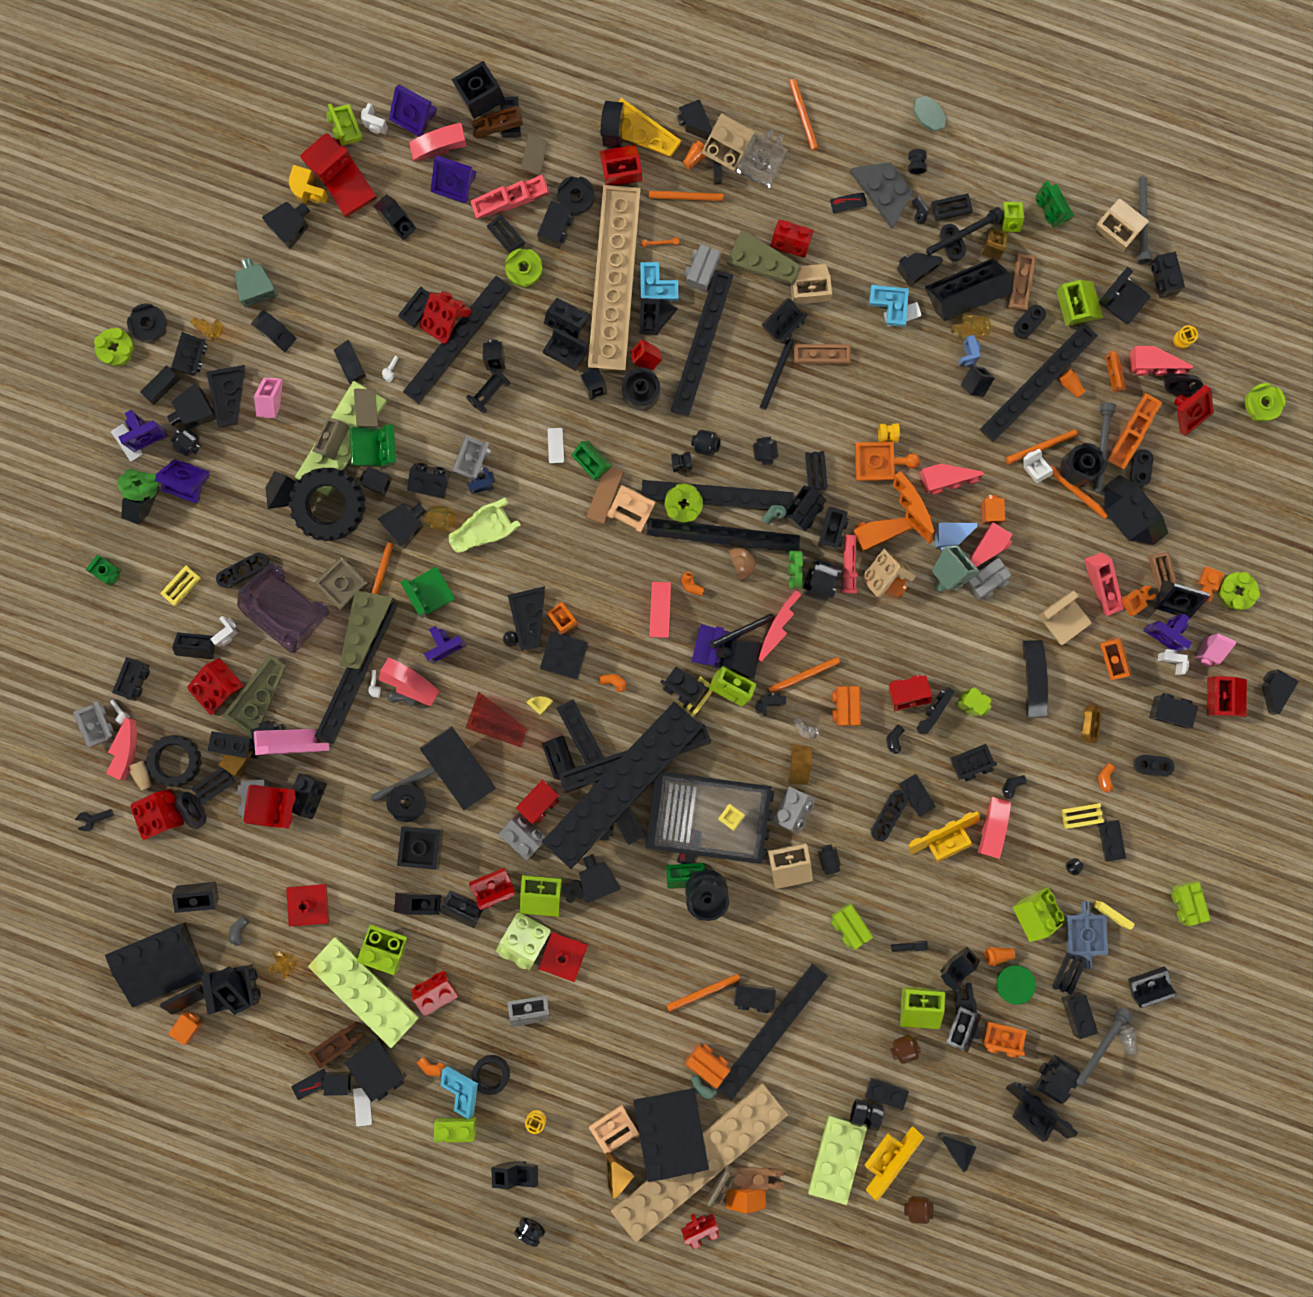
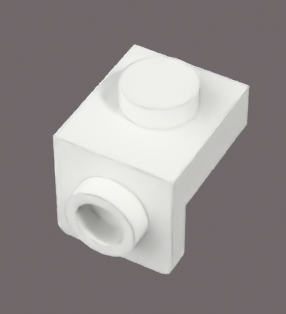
[361,103,388,135]
[1023,449,1053,483]
[211,616,239,647]
[1158,649,1189,676]

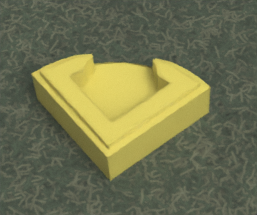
[526,696,554,716]

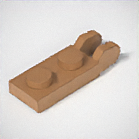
[729,1167,784,1190]

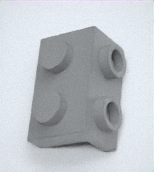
[452,436,490,480]
[73,702,114,748]
[772,786,815,834]
[499,813,545,861]

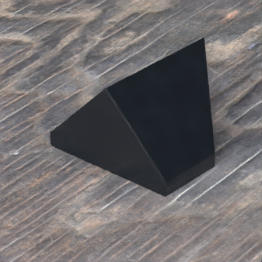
[639,298,678,335]
[265,471,296,509]
[938,1132,976,1172]

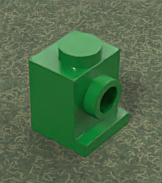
[86,555,122,586]

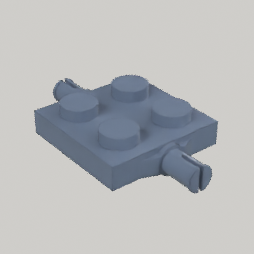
[1065,901,1108,969]

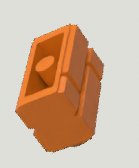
[1100,636,1132,681]
[832,686,861,726]
[685,1043,731,1089]

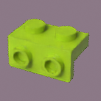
[326,104,363,146]

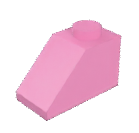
[254,377,283,418]
[1196,633,1236,667]

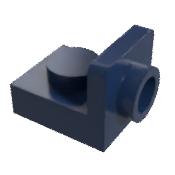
[468,467,495,494]

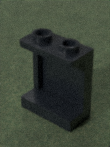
[208,731,259,759]
[201,964,261,1014]
[345,1037,407,1102]

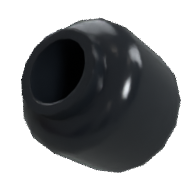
[171,428,201,456]
[691,430,721,456]
[753,436,779,465]

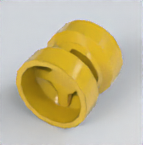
[1173,325,1198,349]
[878,423,900,442]
[525,1110,546,1134]

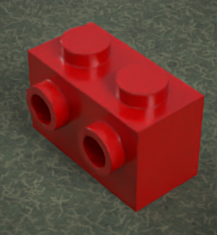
[888,675,932,712]
[516,779,560,824]

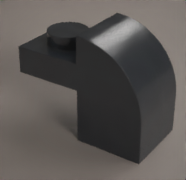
[600,101,624,148]
[251,310,297,352]
[940,947,980,991]
[491,1161,538,1190]

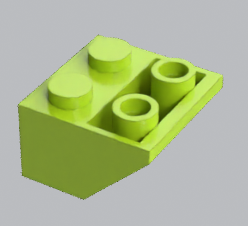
[1056,280,1103,327]
[520,874,563,917]
[1012,887,1066,942]
[357,924,407,975]
[900,987,945,1029]

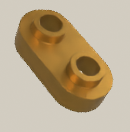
[1081,705,1102,743]

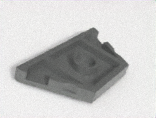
[850,162,912,229]

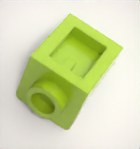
[1002,202,1024,232]

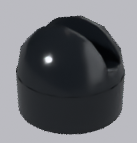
[503,631,518,647]
[1066,858,1083,875]

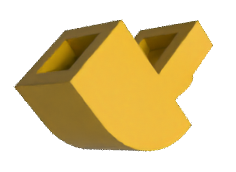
[289,165,328,205]

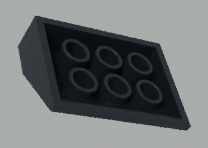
[105,922,205,1008]
[633,1088,709,1182]

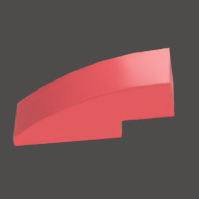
[409,123,467,161]
[649,582,671,639]
[379,657,439,706]
[106,718,137,780]
[978,797,1011,859]

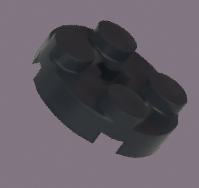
[557,176,595,216]
[127,303,167,342]
[386,783,426,822]

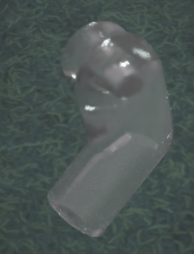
[793,717,820,739]

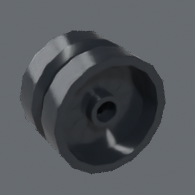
[685,870,730,921]

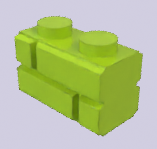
[709,666,756,707]
[956,687,992,717]
[1171,881,1211,926]
[831,903,873,950]
[434,1117,476,1143]

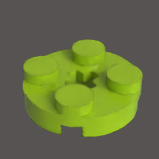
[505,249,543,288]
[94,328,135,367]
[1245,383,1286,422]
[665,484,703,522]
[1218,572,1260,611]

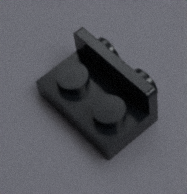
[660,666,707,707]

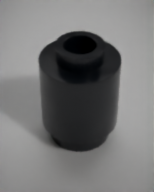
[818,844,841,875]

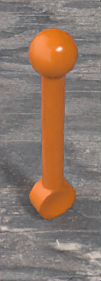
[641,237,679,247]

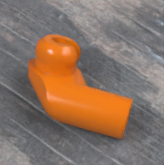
[681,571,704,597]
[1098,763,1116,793]
[416,1056,446,1077]

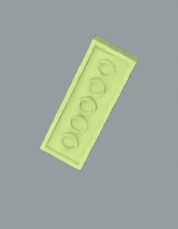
[295,381,387,497]
[308,937,419,1048]

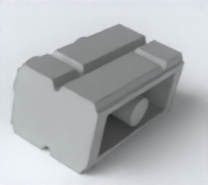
[684,245,721,292]
[965,558,1012,600]
[507,996,550,1027]

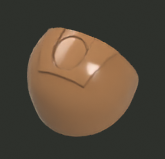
[727,547,756,581]

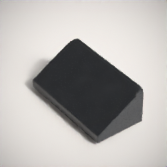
[334,340,366,384]
[140,365,181,405]
[172,632,215,659]
[541,736,575,780]
[440,891,484,928]
[160,984,205,1014]
[946,1006,981,1052]

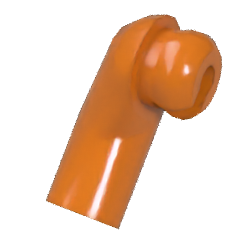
[599,674,627,692]

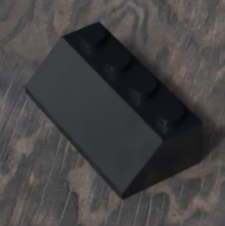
[925,258,1013,321]

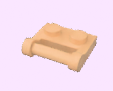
[607,485,656,533]
[589,1105,640,1155]

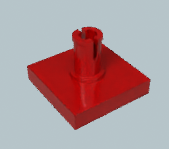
[1174,385,1214,436]
[286,884,329,927]
[538,931,588,982]

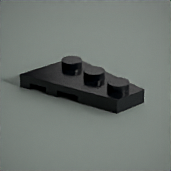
[207,365,245,428]
[508,586,545,651]

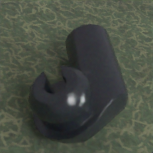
[912,196,929,224]
[886,724,905,754]
[1002,775,1027,799]

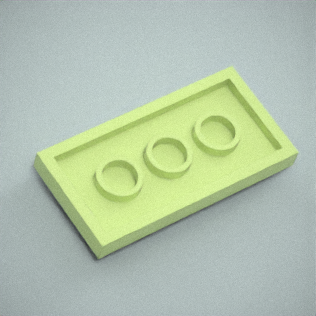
[808,1115,867,1205]

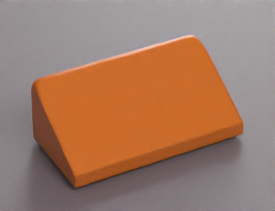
[1105,350,1127,392]

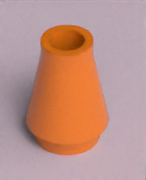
[682,140,706,170]
[1059,369,1086,398]
[984,947,1015,966]

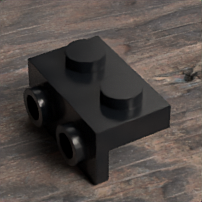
[544,298,590,338]
[761,298,808,342]
[543,328,588,371]
[170,332,208,376]
[407,463,451,498]
[112,657,150,701]
[756,693,786,718]
[949,744,998,782]
[292,773,327,819]
[1128,966,1177,1008]

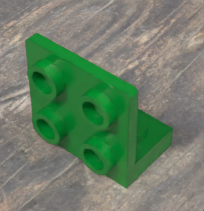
[1035,181,1074,228]
[350,424,396,467]
[400,567,455,618]

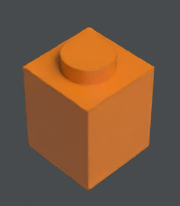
[981,495,1005,524]
[884,577,907,599]
[168,1012,203,1045]

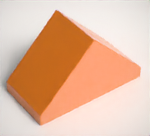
[547,602,579,636]
[726,1189,766,1214]

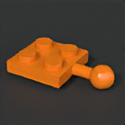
[855,442,920,481]

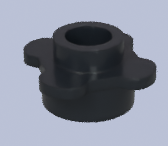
[562,880,584,903]

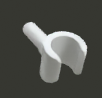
[382,356,399,383]
[368,670,381,698]
[110,699,130,724]

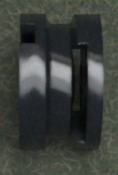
[514,1217,546,1247]

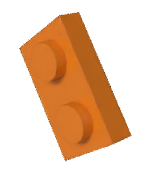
[982,1021,1027,1058]

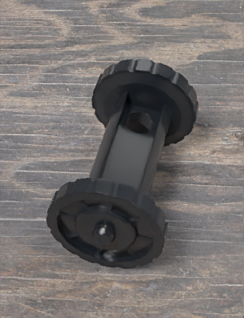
[466,367,511,414]

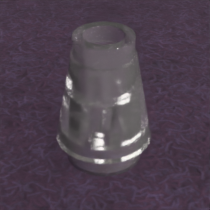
[1117,1024,1138,1055]

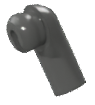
[388,690,417,707]
[229,916,249,946]

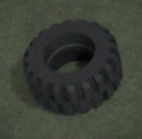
[289,468,366,541]

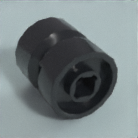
[850,1098,884,1132]

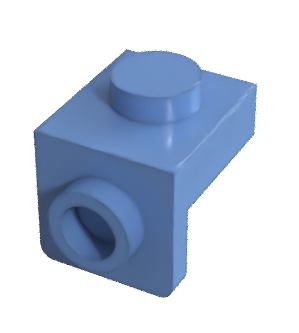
[958,335,981,367]

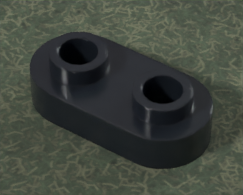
[939,224,966,261]
[1013,305,1046,339]
[1164,373,1203,396]
[1130,449,1154,488]
[1134,755,1175,776]
[175,792,207,829]

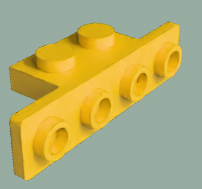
[908,811,980,863]
[865,1127,924,1201]

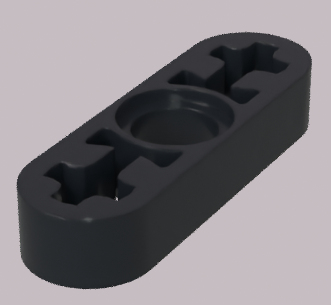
[216,552,270,588]
[870,790,908,841]

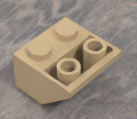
[701,113,754,171]
[1095,198,1149,252]
[790,264,832,305]
[767,843,813,889]

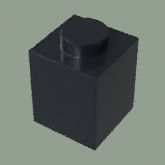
[360,467,392,496]
[320,1072,351,1096]

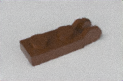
[472,106,523,139]
[309,1021,366,1068]

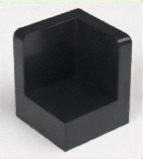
[961,366,995,397]

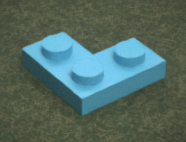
[640,262,679,301]
[869,285,909,327]
[440,1066,478,1119]

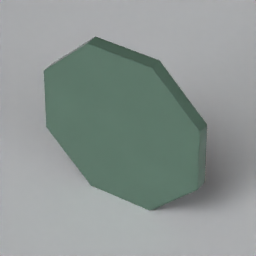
[913,96,946,132]

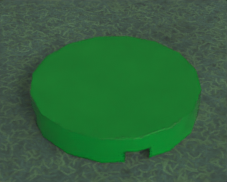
[996,965,1036,1005]

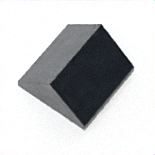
[1155,580,1210,618]

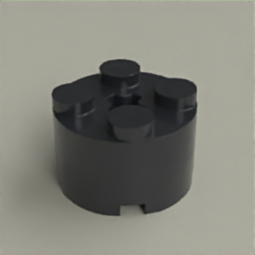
[622,368,660,411]
[1060,443,1106,487]
[803,558,842,602]
[1035,1055,1080,1104]

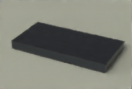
[420,726,496,810]

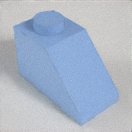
[935,523,977,551]

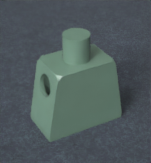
[235,258,279,307]
[932,545,979,592]

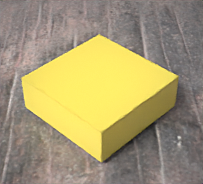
[718,804,745,831]

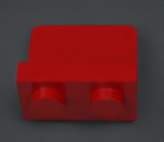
[300,133,352,184]
[420,291,471,343]
[187,658,245,715]
[243,785,296,829]
[130,788,185,840]

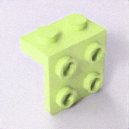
[496,913,550,971]

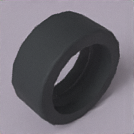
[471,1055,510,1095]

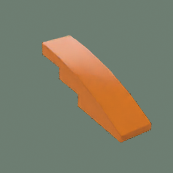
[1107,393,1163,470]
[893,471,934,544]

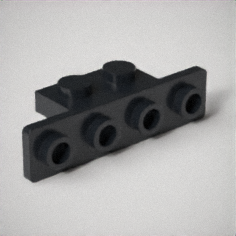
[1006,1082,1078,1142]

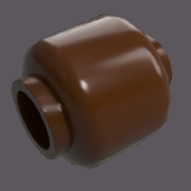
[890,1035,921,1064]
[904,1196,934,1224]

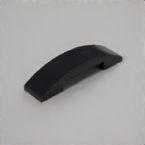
[1022,640,1048,717]

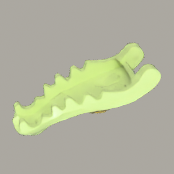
[449,497,521,553]

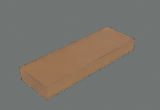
[1007,253,1036,312]
[793,344,850,365]
[586,467,624,525]

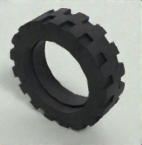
[146,735,202,787]

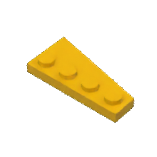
[600,98,682,158]

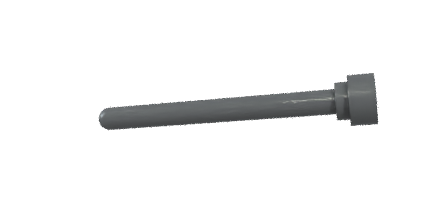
[1137,176,1152,264]
[1094,403,1116,494]
[371,766,436,802]
[1076,1007,1133,1086]

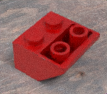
[599,144,642,186]
[1207,676,1247,717]

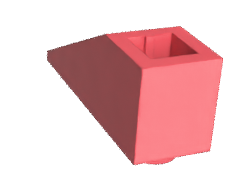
[1130,346,1193,376]
[920,464,984,495]

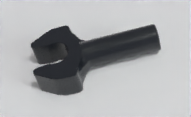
[75,809,114,831]
[891,940,928,952]

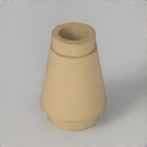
[128,760,152,790]

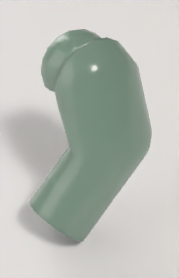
[762,505,786,524]
[691,1074,717,1099]

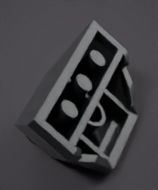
[1104,475,1168,545]

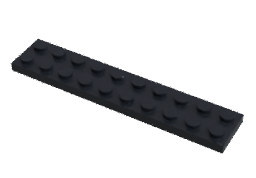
[542,702,703,869]

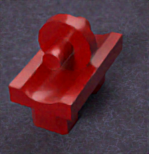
[681,1213,719,1249]

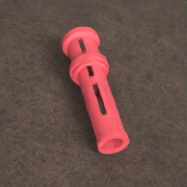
[840,535,858,593]

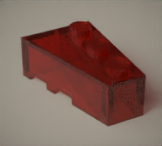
[466,691,529,748]

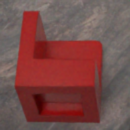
[630,339,662,371]

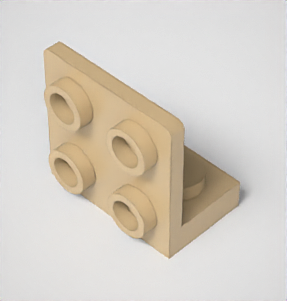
[862,548,916,598]
[1038,590,1091,645]

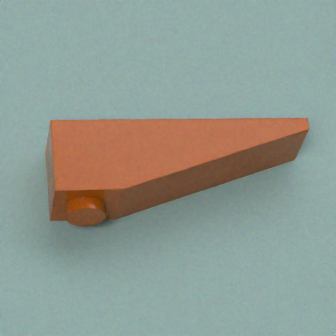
[851,515,932,553]

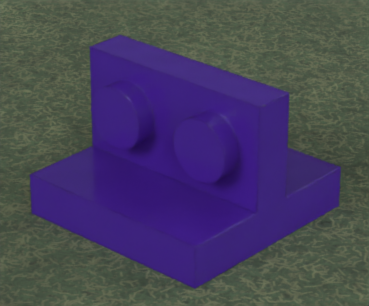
[389,84,437,137]
[431,156,477,203]
[118,410,168,452]
[155,459,210,503]
[1143,614,1192,652]
[691,624,737,669]
[424,626,467,664]

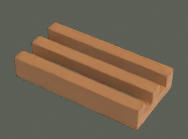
[1148,551,1177,593]

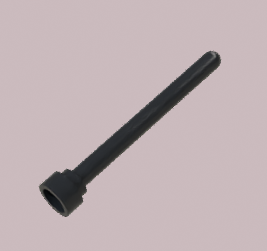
[926,207,1004,255]

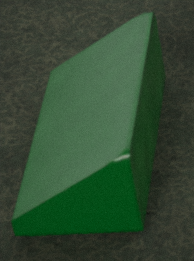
[571,441,612,481]
[666,863,705,889]

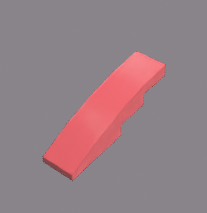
[471,175,550,219]
[758,590,801,663]

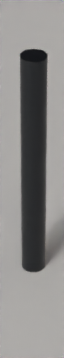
[759,339,794,410]
[710,613,774,649]

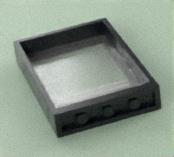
[646,772,774,864]

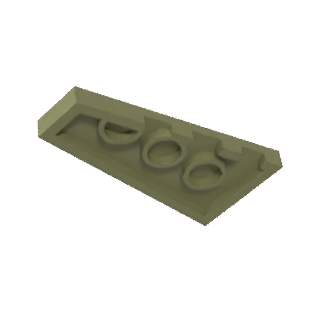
[726,230,802,285]
[340,590,394,670]
[223,654,287,737]

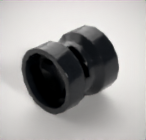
[908,149,927,174]
[671,452,692,473]

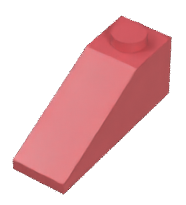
[969,523,1013,567]
[1084,552,1124,616]

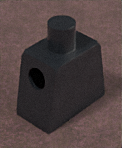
[262,202,310,249]
[167,383,216,428]
[378,503,426,549]
[716,641,762,679]
[579,854,621,904]

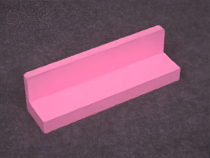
[254,729,329,755]

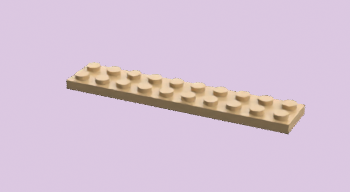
[588,185,641,372]
[611,1083,788,1243]

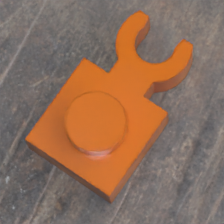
[1198,566,1225,602]
[1121,585,1156,616]

